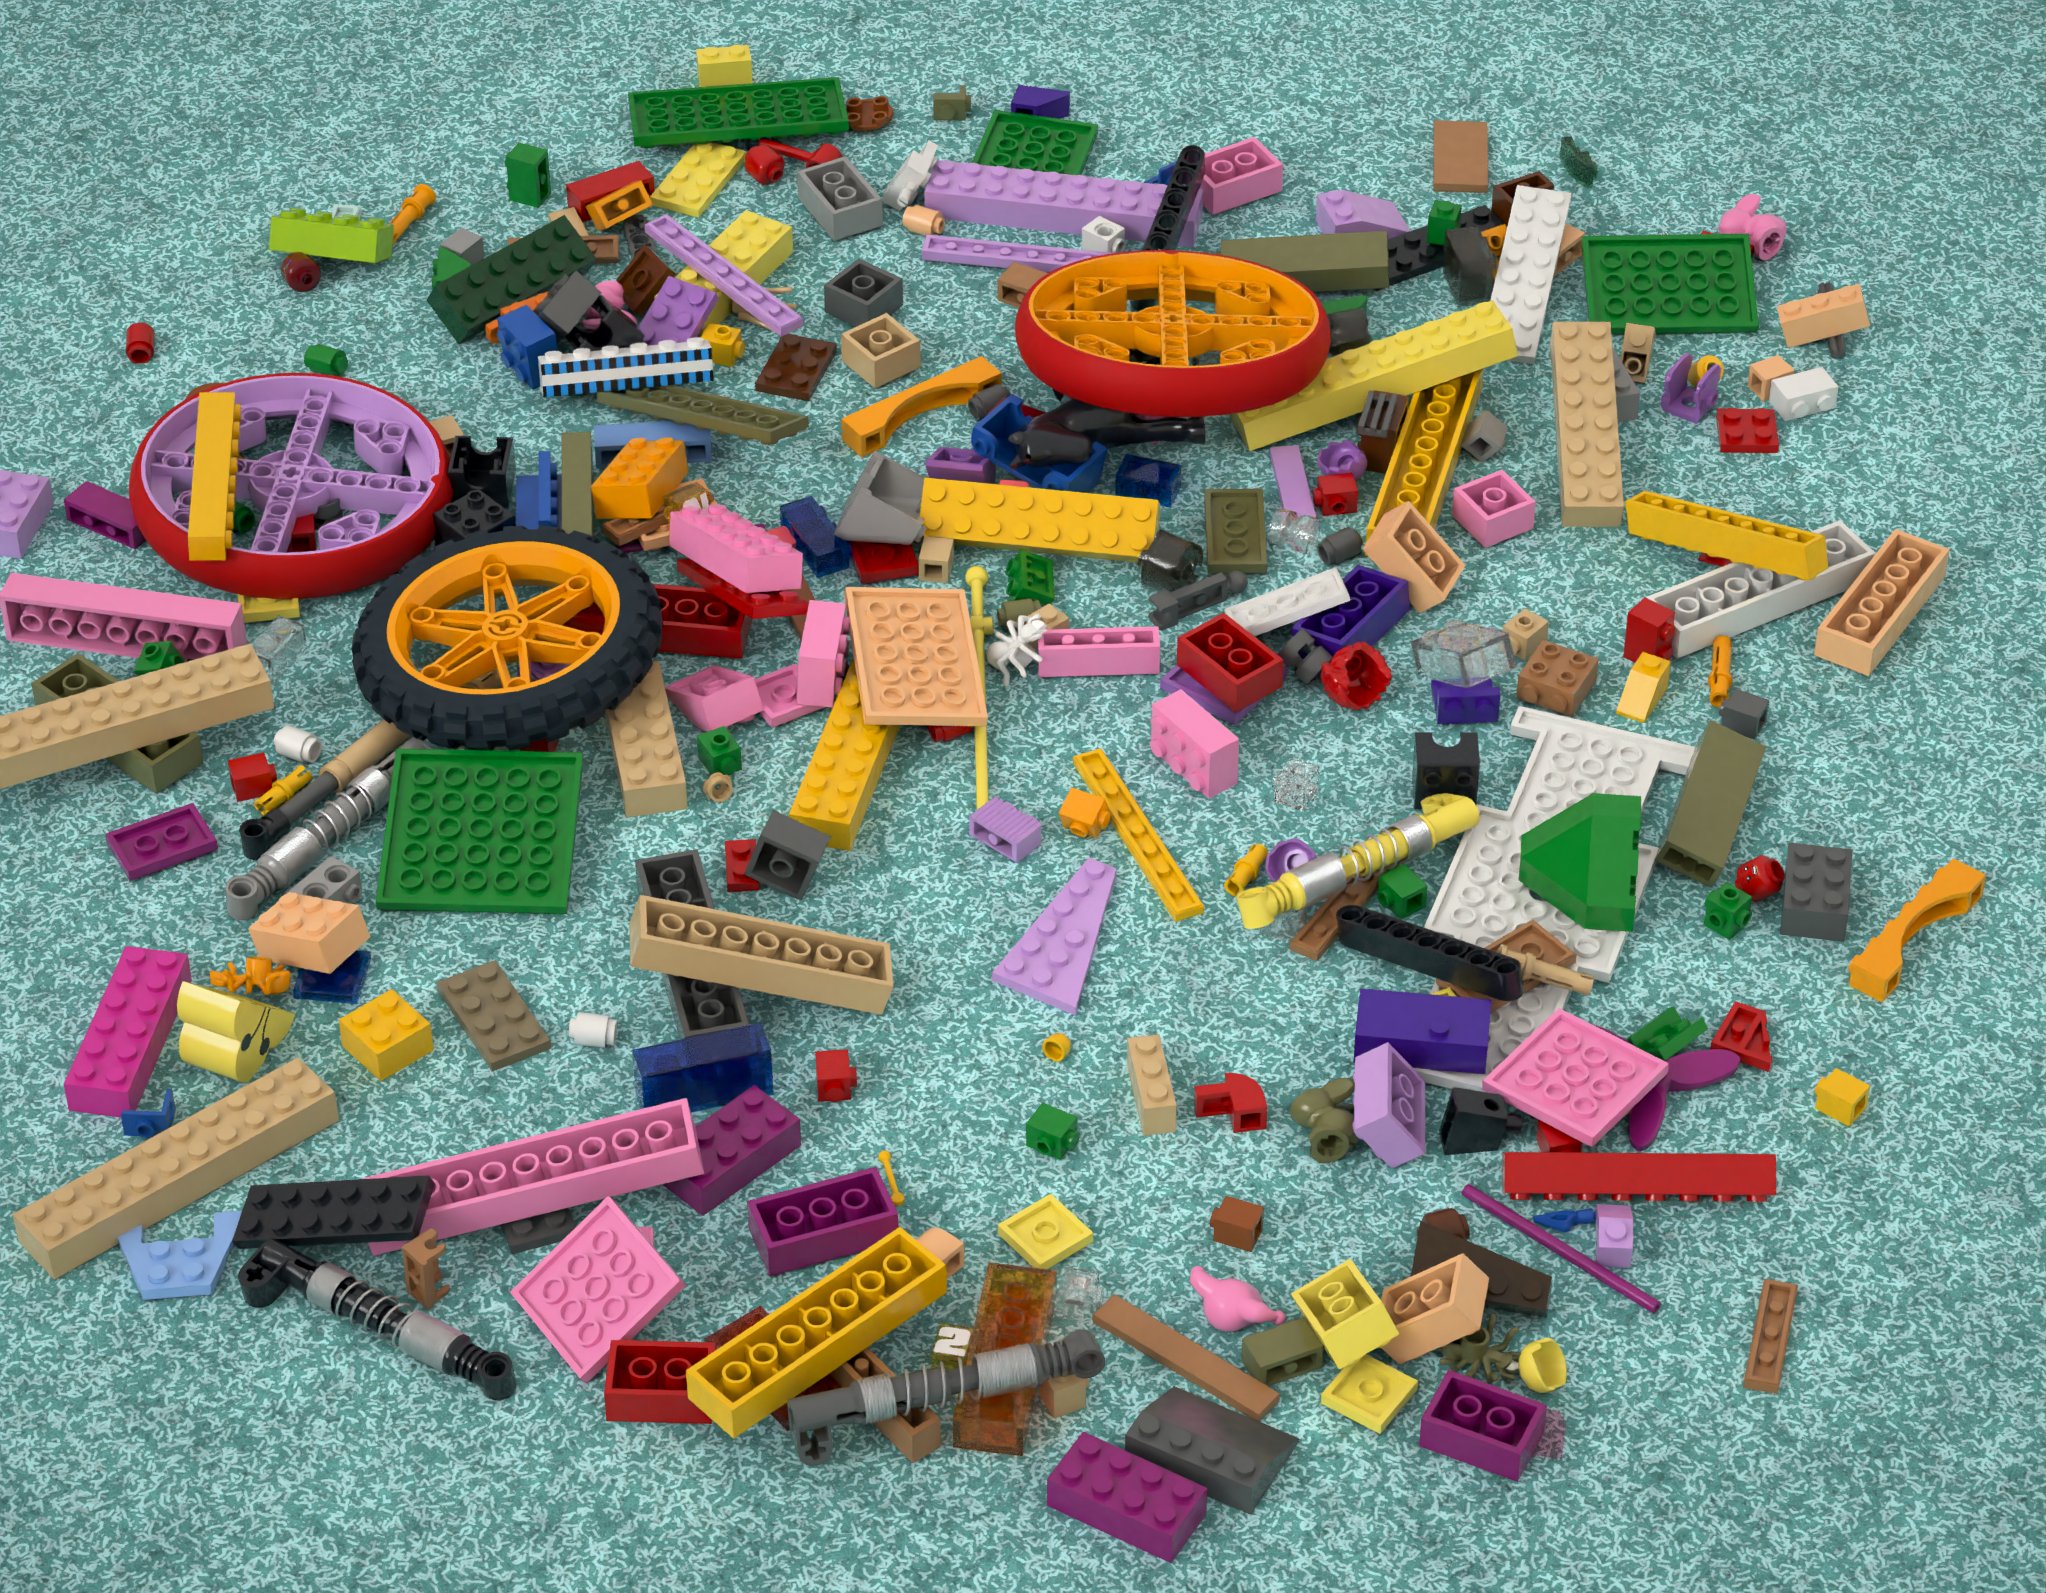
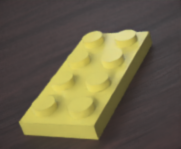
[650,141,746,218]

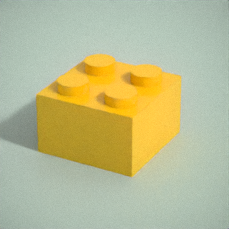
[339,989,434,1081]

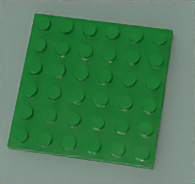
[375,748,584,914]

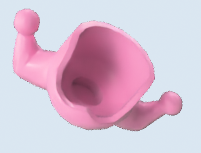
[1189,1266,1286,1332]

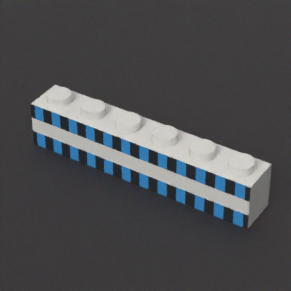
[538,337,714,397]

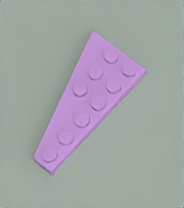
[992,857,1117,1016]

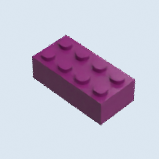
[662,1085,801,1216]
[747,1167,899,1276]
[1047,1432,1207,1563]

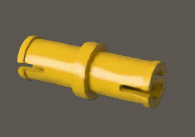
[254,765,312,815]
[1224,843,1268,896]

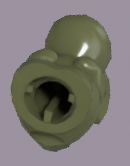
[1290,1078,1360,1163]

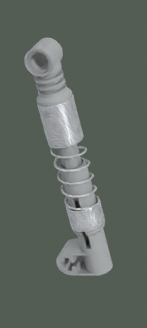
[225,737,436,920]

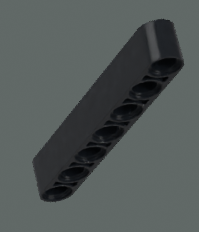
[1130,145,1205,311]
[1336,905,1524,1001]

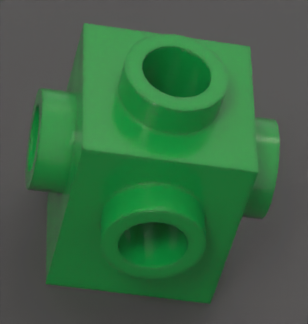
[134,641,185,676]
[1704,882,1752,940]

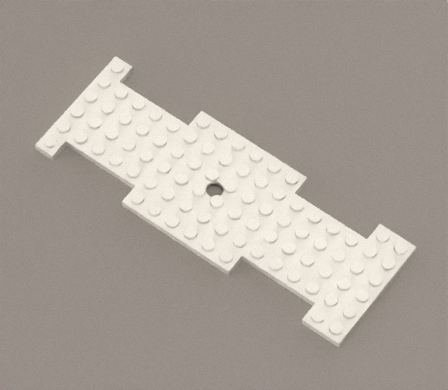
[1413,706,1695,1103]

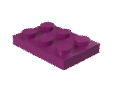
[105,803,218,881]

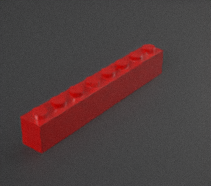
[1502,1152,1776,1202]

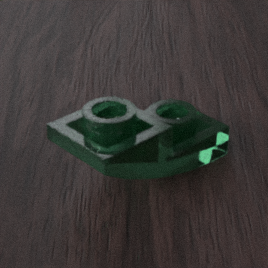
[1560,136,1597,188]

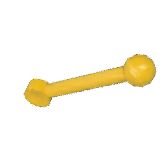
[878,1150,904,1206]

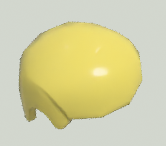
[1518,1338,1567,1393]

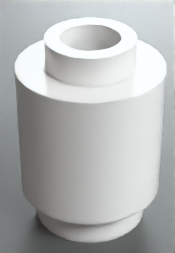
[274,725,322,763]
[569,1012,617,1048]

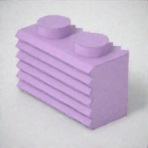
[969,796,1041,863]

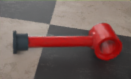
[745,137,843,168]

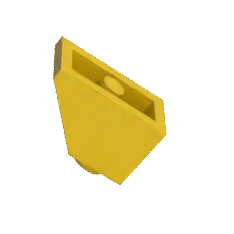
[1616,652,1671,723]

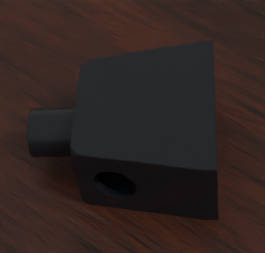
[1439,1087,1522,1155]

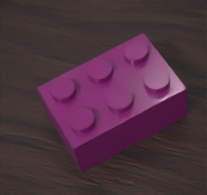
[1419,1370,1547,1482]

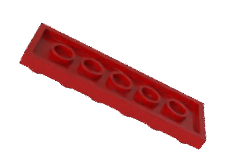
[677,558,808,619]

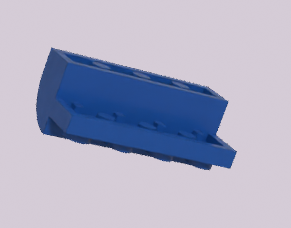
[516,451,562,529]

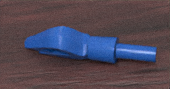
[1533,1208,1596,1232]

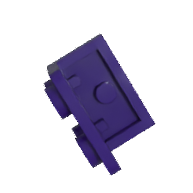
[1431,676,1501,724]

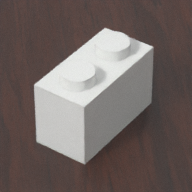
[1769,367,1839,421]

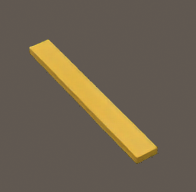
[1073,748,1204,922]

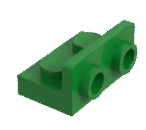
[1005,549,1055,605]
[1627,1007,1709,1061]

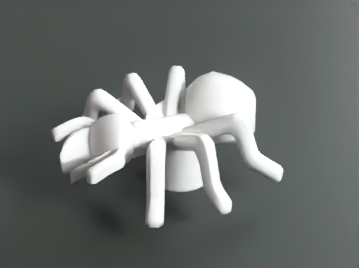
[987,614,1048,687]

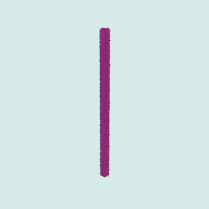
[1462,1184,1661,1314]

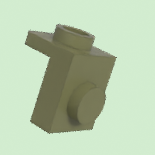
[933,85,971,121]

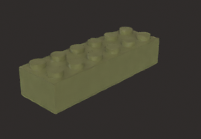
[31,653,204,794]

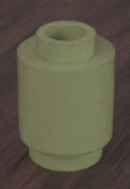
[997,598,1041,632]

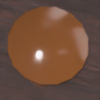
[846,96,894,131]

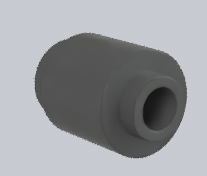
[967,384,1011,420]
[1317,527,1363,565]

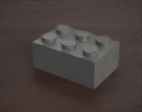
[1780,843,1853,942]

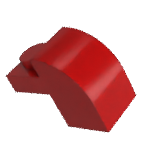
[1194,1073,1267,1133]

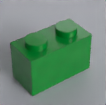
[505,142,551,208]

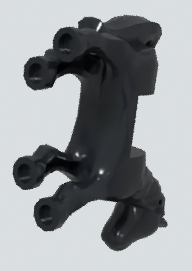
[1008,349,1206,469]

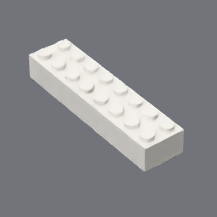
[1646,520,1876,659]

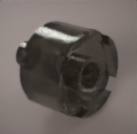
[1327,307,1372,357]
[1138,530,1203,592]

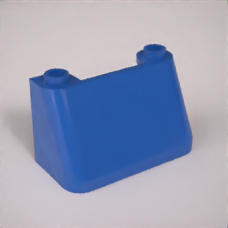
[971,394,1108,493]

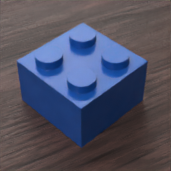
[497,305,558,389]

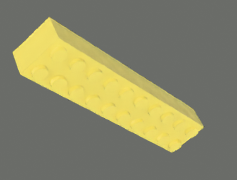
[1230,300,1518,451]

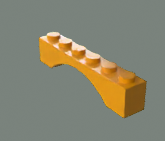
[841,356,1002,458]
[1848,858,1986,1002]

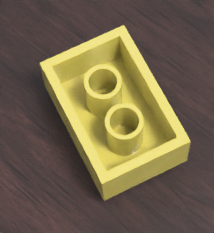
[1291,1259,1399,1370]

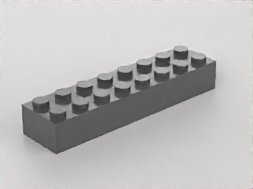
[635,849,751,1064]

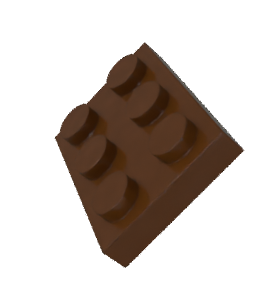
[755,334,837,402]

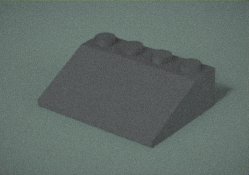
[1125,1386,1299,1515]

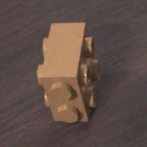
[1516,640,1599,717]

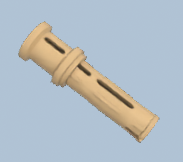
[1497,944,1594,996]

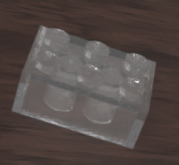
[1411,619,1517,688]

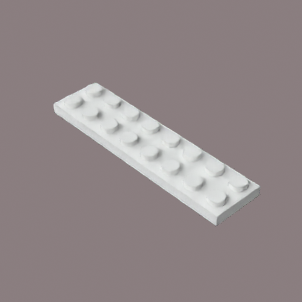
[1490,185,1572,364]

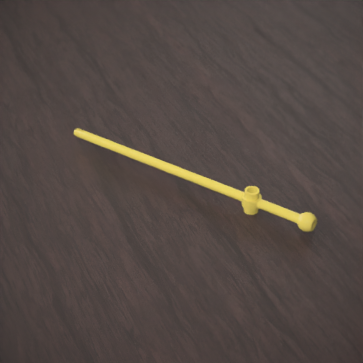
[965,566,994,810]

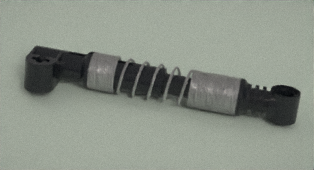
[238,1238,517,1401]

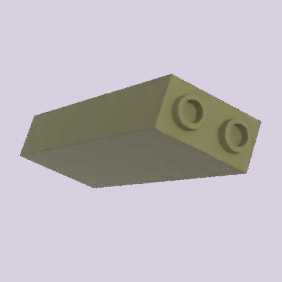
[1216,231,1389,292]
[561,431,595,537]
[1655,720,1766,887]

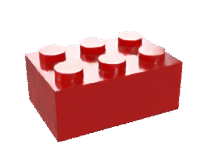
[1177,613,1284,712]
[604,1340,716,1424]

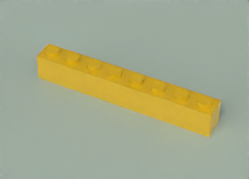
[188,392,241,561]
[1625,491,1828,581]

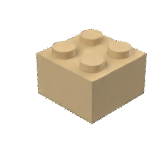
[841,313,921,388]

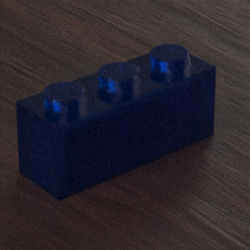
[780,496,852,578]

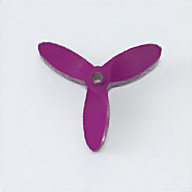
[1594,1025,1740,1152]

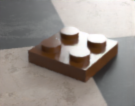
[616,244,676,317]

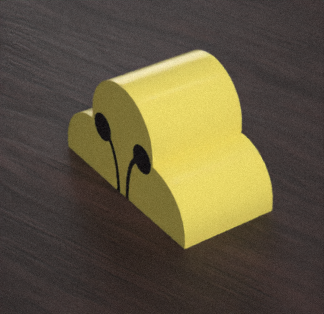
[177,981,295,1083]

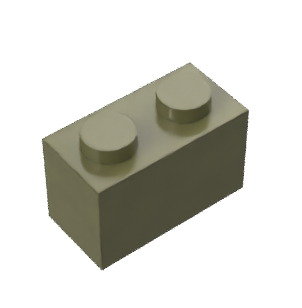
[1241,1317,1323,1387]

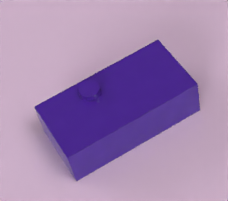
[1291,565,1410,659]
[1353,988,1492,1074]

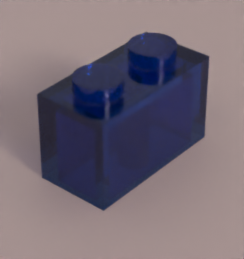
[1115,454,1182,508]

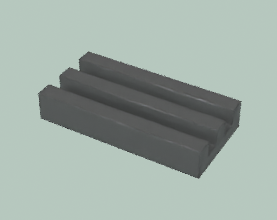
[1358,390,1398,438]

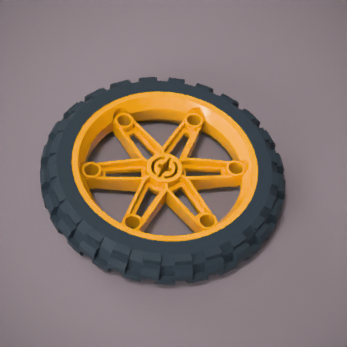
[351,525,663,751]

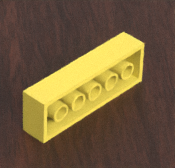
[654,210,793,337]

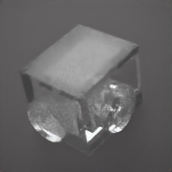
[1056,1267,1104,1325]

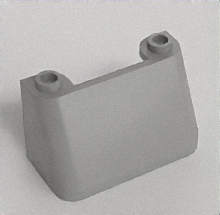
[834,450,927,545]

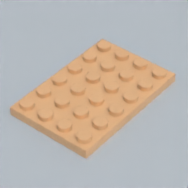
[844,587,988,726]

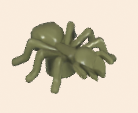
[1439,1314,1521,1384]

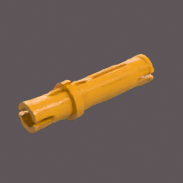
[1708,635,1733,708]

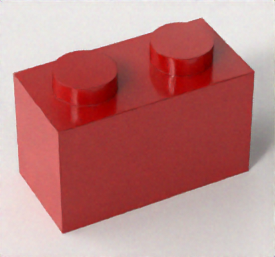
[1623,597,1676,663]

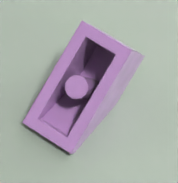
[1596,1204,1633,1268]

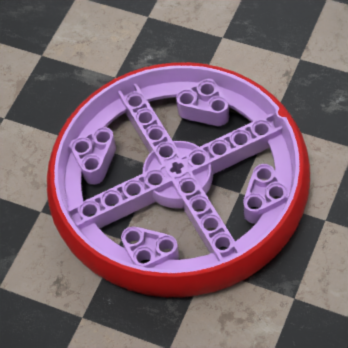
[129,373,453,599]

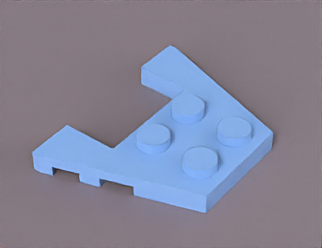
[117,1210,242,1300]

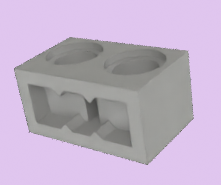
[288,856,362,904]

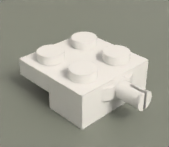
[882,140,938,211]

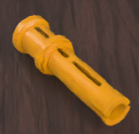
[389,184,436,246]

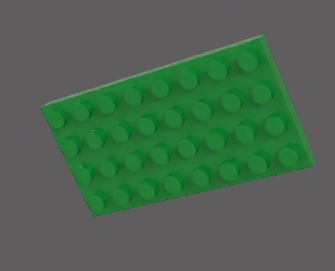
[628,77,849,148]

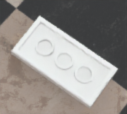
[1225,568,1350,636]

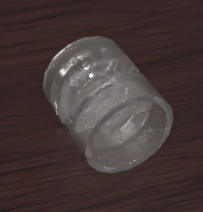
[1268,508,1321,555]

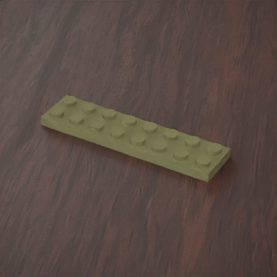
[597,385,809,445]

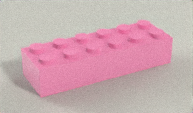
[669,504,803,593]

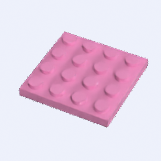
[1482,1008,1669,1147]
[510,1196,687,1383]

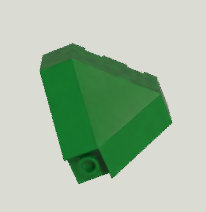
[1518,793,1641,932]

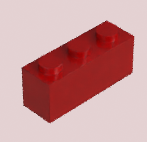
[566,161,655,223]

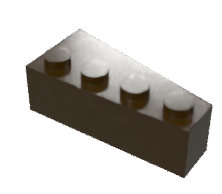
[1411,1221,1552,1318]

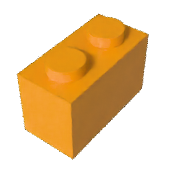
[586,180,653,231]

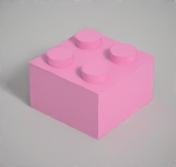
[1452,470,1536,548]

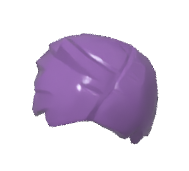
[1317,440,1367,483]
[1265,838,1317,882]

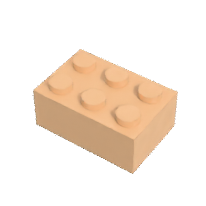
[1363,501,1466,613]
[248,892,371,974]
[1381,1253,1489,1364]

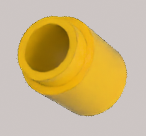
[1688,355,1724,388]

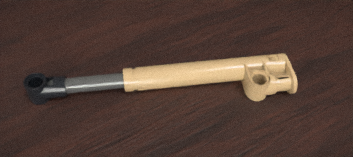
[239,669,503,860]

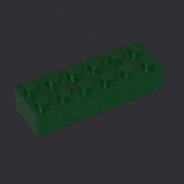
[427,215,597,344]

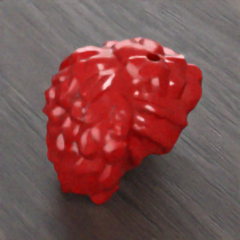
[1321,641,1392,711]

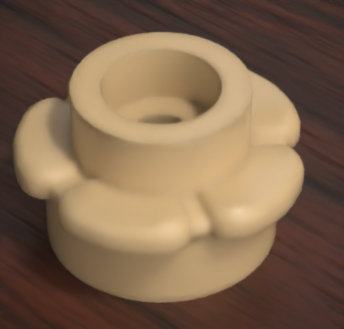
[703,772,733,802]

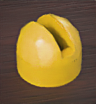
[1042,1033,1071,1062]

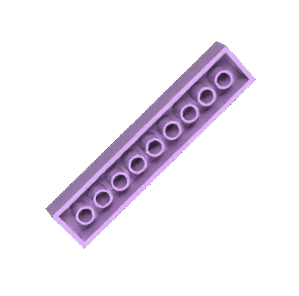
[924,160,1203,247]

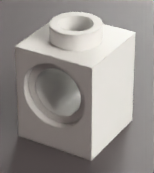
[1082,216,1126,253]

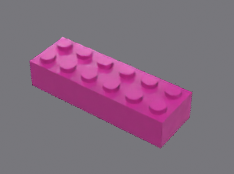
[64,946,192,1118]

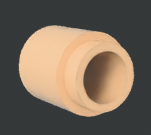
[902,205,945,236]

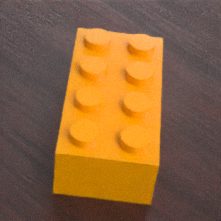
[591,437,689,519]

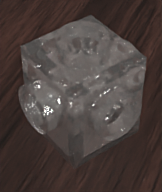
[1272,757,1319,812]

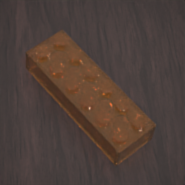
[953,1262,1057,1456]

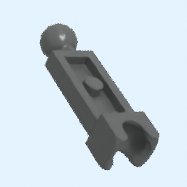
[1148,570,1248,631]

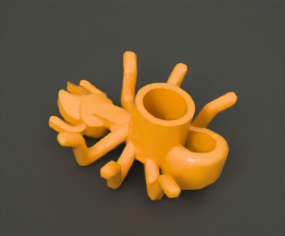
[210,956,291,995]

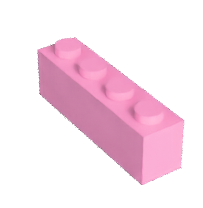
[1037,626,1160,677]

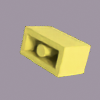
[696,45,752,87]

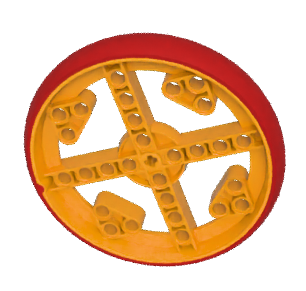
[1015,250,1331,417]

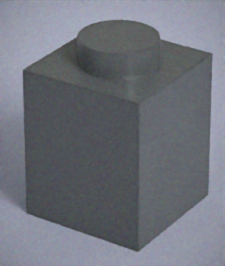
[1719,689,1769,740]

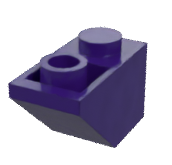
[1011,85,1070,119]

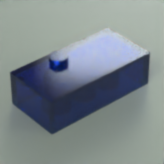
[632,1022,774,1113]

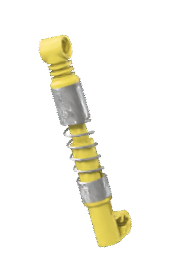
[1236,793,1480,929]

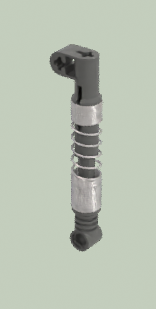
[787,1329,1105,1466]

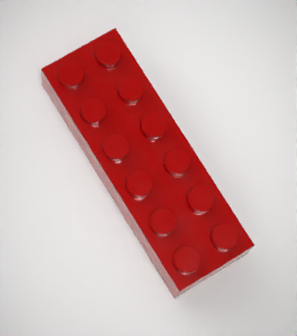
[563,584,753,659]

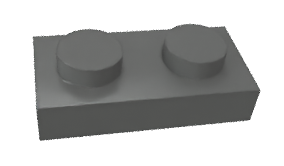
[502,1208,576,1254]

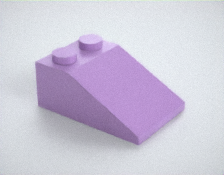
[1316,190,1410,239]

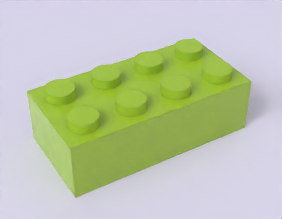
[269,208,394,263]

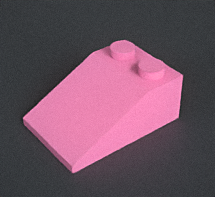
[665,665,763,732]

